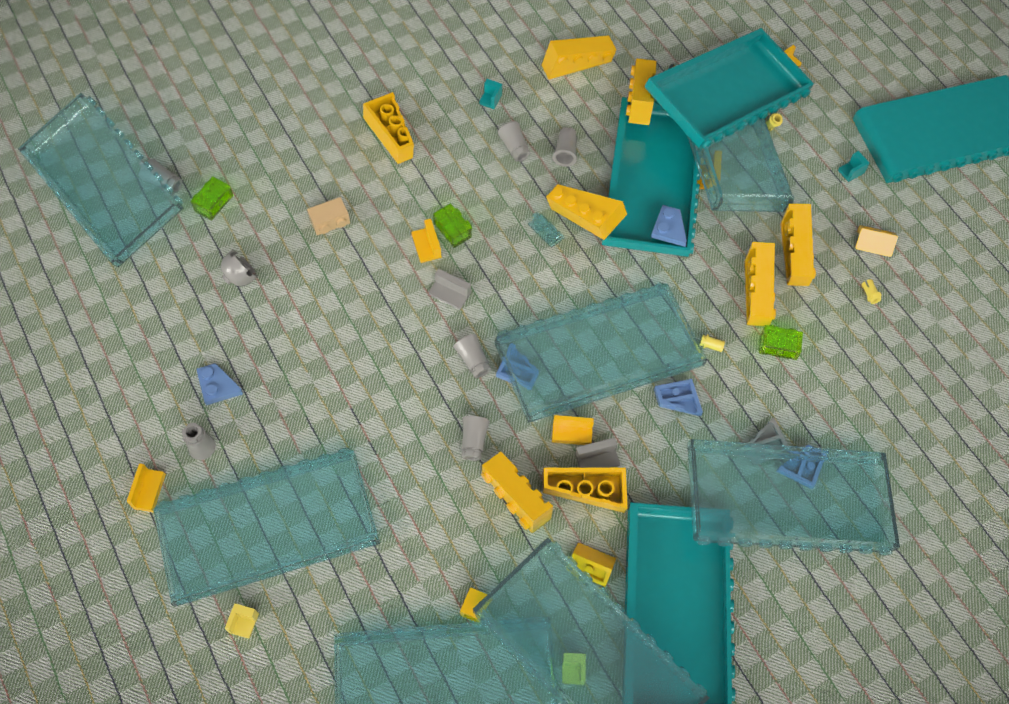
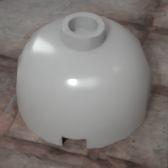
[221,249,258,287]

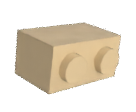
[307,197,350,235]

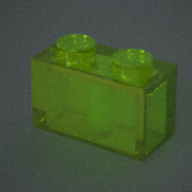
[190,176,234,221]
[433,203,472,248]
[759,325,803,360]

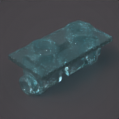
[528,212,565,248]

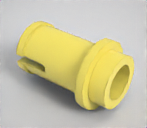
[764,113,783,131]
[861,279,882,304]
[699,334,725,353]

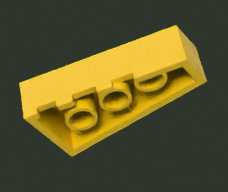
[542,35,617,80]
[626,58,657,125]
[363,92,414,164]
[546,184,627,240]
[780,204,816,286]
[744,242,776,327]
[481,452,553,533]
[542,468,627,513]

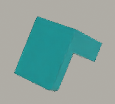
[479,79,502,109]
[838,151,870,182]

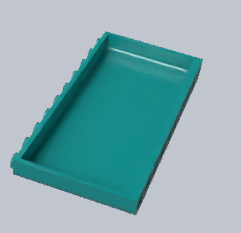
[645,28,814,149]
[853,75,1009,183]
[602,97,703,257]
[622,502,736,704]

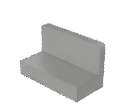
[429,269,471,310]
[575,437,620,468]

